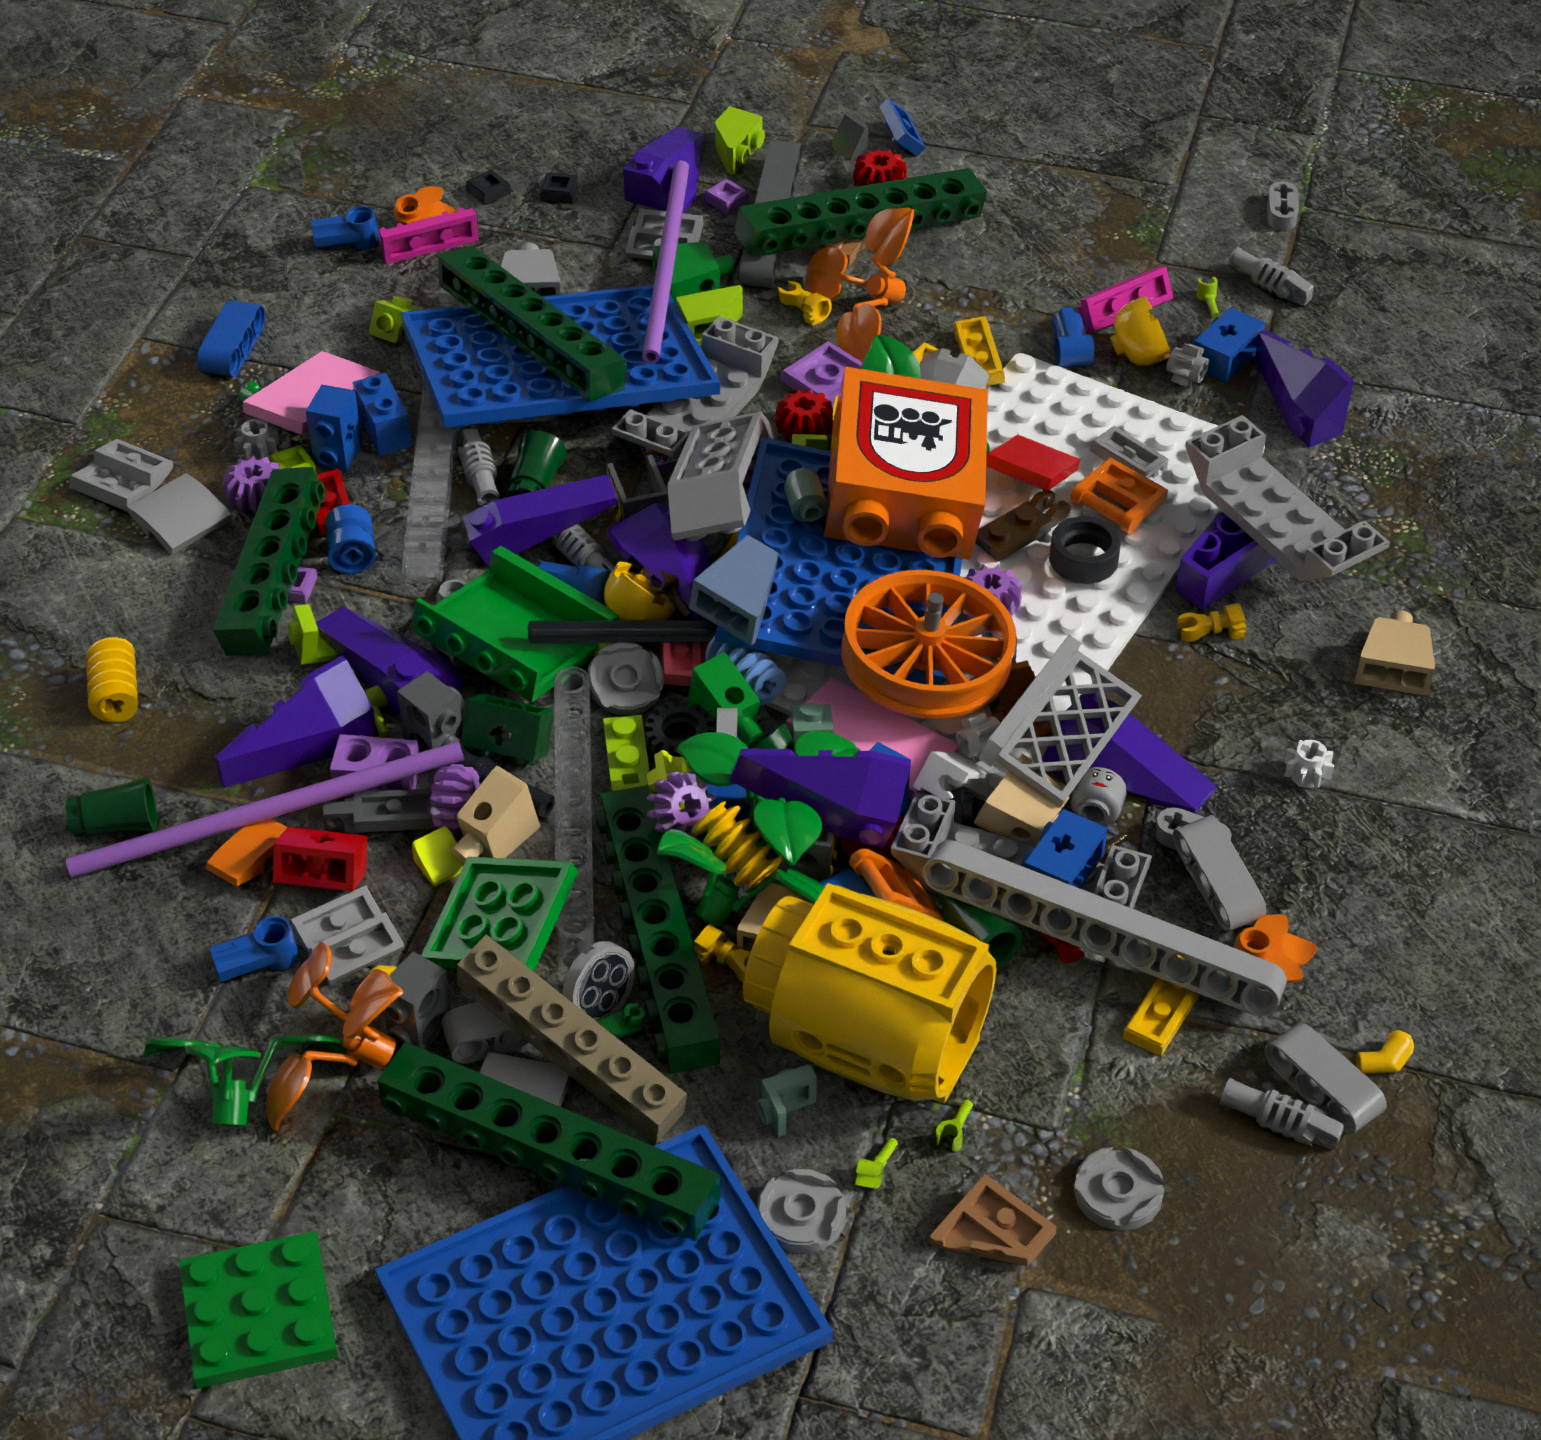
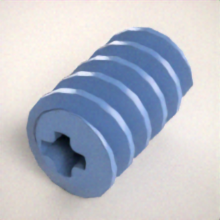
[705,635,787,706]

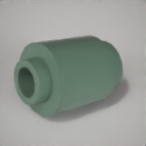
[784,468,828,523]

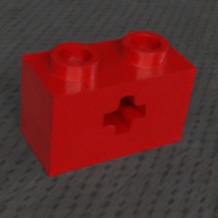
[273,827,367,892]

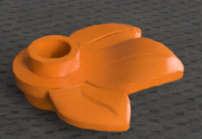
[393,186,457,225]
[1233,914,1317,983]

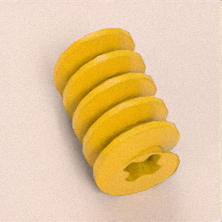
[86,637,138,723]
[692,801,782,892]

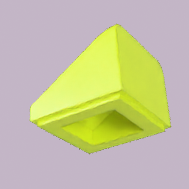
[412,826,464,887]

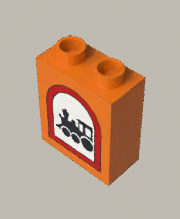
[824,367,988,560]

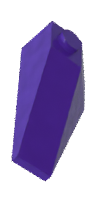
[463,474,619,567]

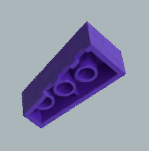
[1175,512,1277,610]

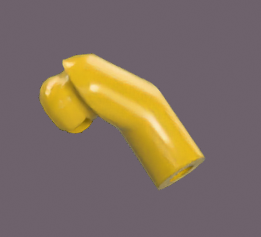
[1356,1030,1414,1074]

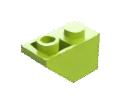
[715,106,765,175]
[676,285,743,346]

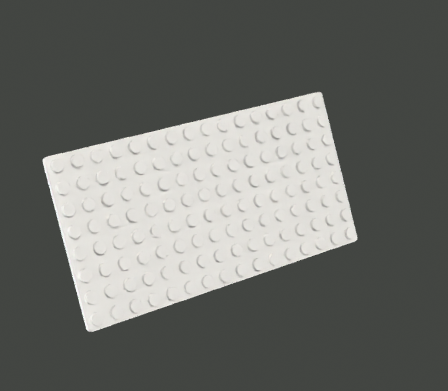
[764,353,1265,801]

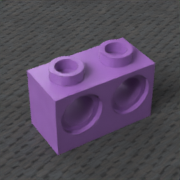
[330,734,419,797]

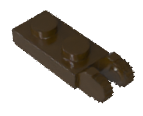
[975,490,1071,562]

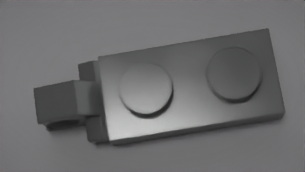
[323,788,436,833]

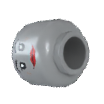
[1070,767,1126,826]

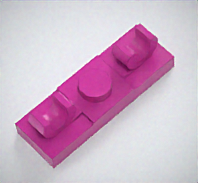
[379,208,479,264]
[1077,266,1174,332]

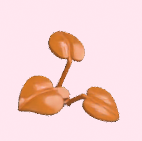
[805,208,915,362]
[266,942,404,1132]

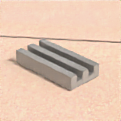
[1090,426,1169,479]

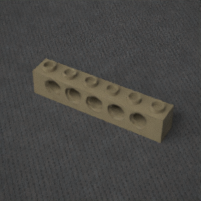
[457,934,687,1144]

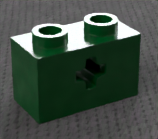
[461,694,554,765]

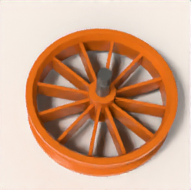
[841,570,1017,719]

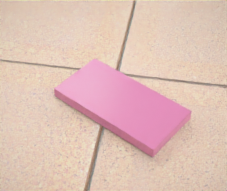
[243,351,380,435]
[786,676,960,800]

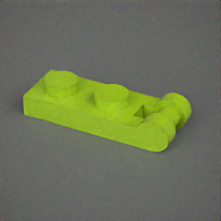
[603,715,652,794]

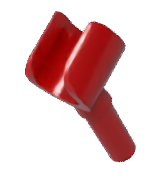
[1033,929,1085,963]

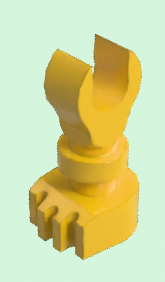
[778,281,832,326]
[1178,603,1246,642]
[694,924,751,982]

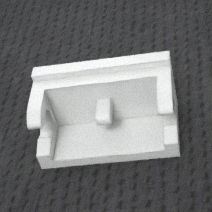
[912,751,993,799]

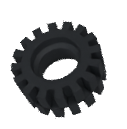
[645,701,716,762]

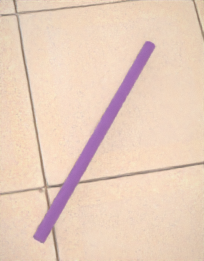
[642,160,689,364]
[66,741,464,878]

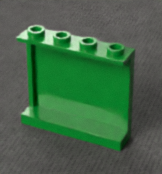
[411,546,619,703]

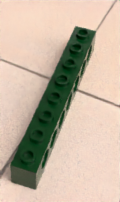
[734,168,987,257]
[438,246,627,401]
[595,785,720,1074]
[377,1042,720,1241]

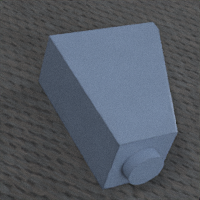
[689,535,779,645]

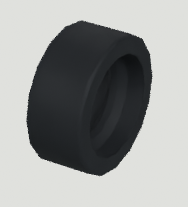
[1049,516,1121,584]

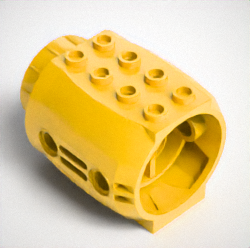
[743,883,996,1104]

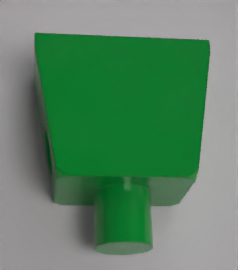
[653,242,735,304]
[687,652,765,749]

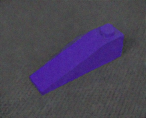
[623,127,705,213]
[1255,330,1354,448]
[606,503,711,620]
[316,606,467,717]
[215,656,377,788]
[1042,693,1216,814]
[729,749,911,848]

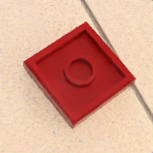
[986,434,1081,491]

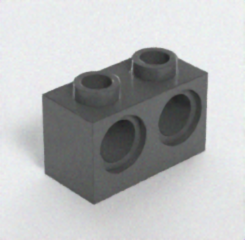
[397,671,465,753]
[383,951,452,1051]

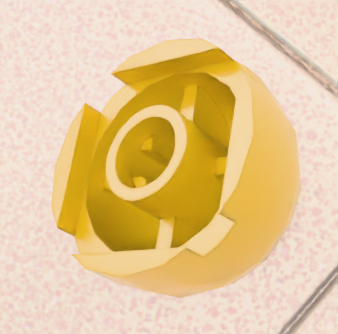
[1110,296,1170,366]
[604,562,677,620]

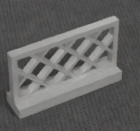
[978,634,1142,807]

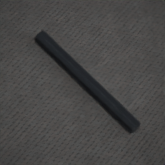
[528,620,718,644]

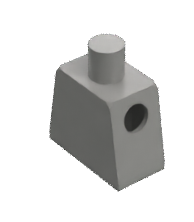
[501,243,561,297]

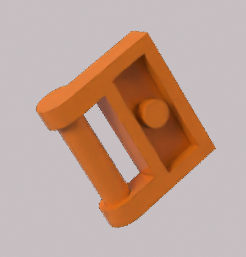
[1070,457,1168,535]
[849,849,944,921]

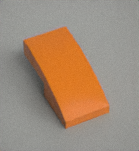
[206,818,287,887]

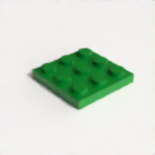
[421,857,578,972]
[179,1231,338,1389]

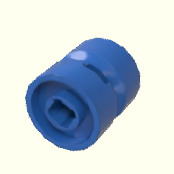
[324,504,376,574]

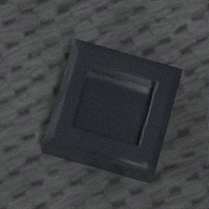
[466,170,511,205]
[540,173,578,203]

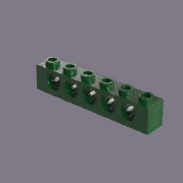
[212,467,325,656]

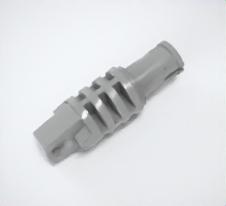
[1228,247,1314,306]
[458,429,500,507]
[550,524,615,575]
[1220,1078,1344,1150]

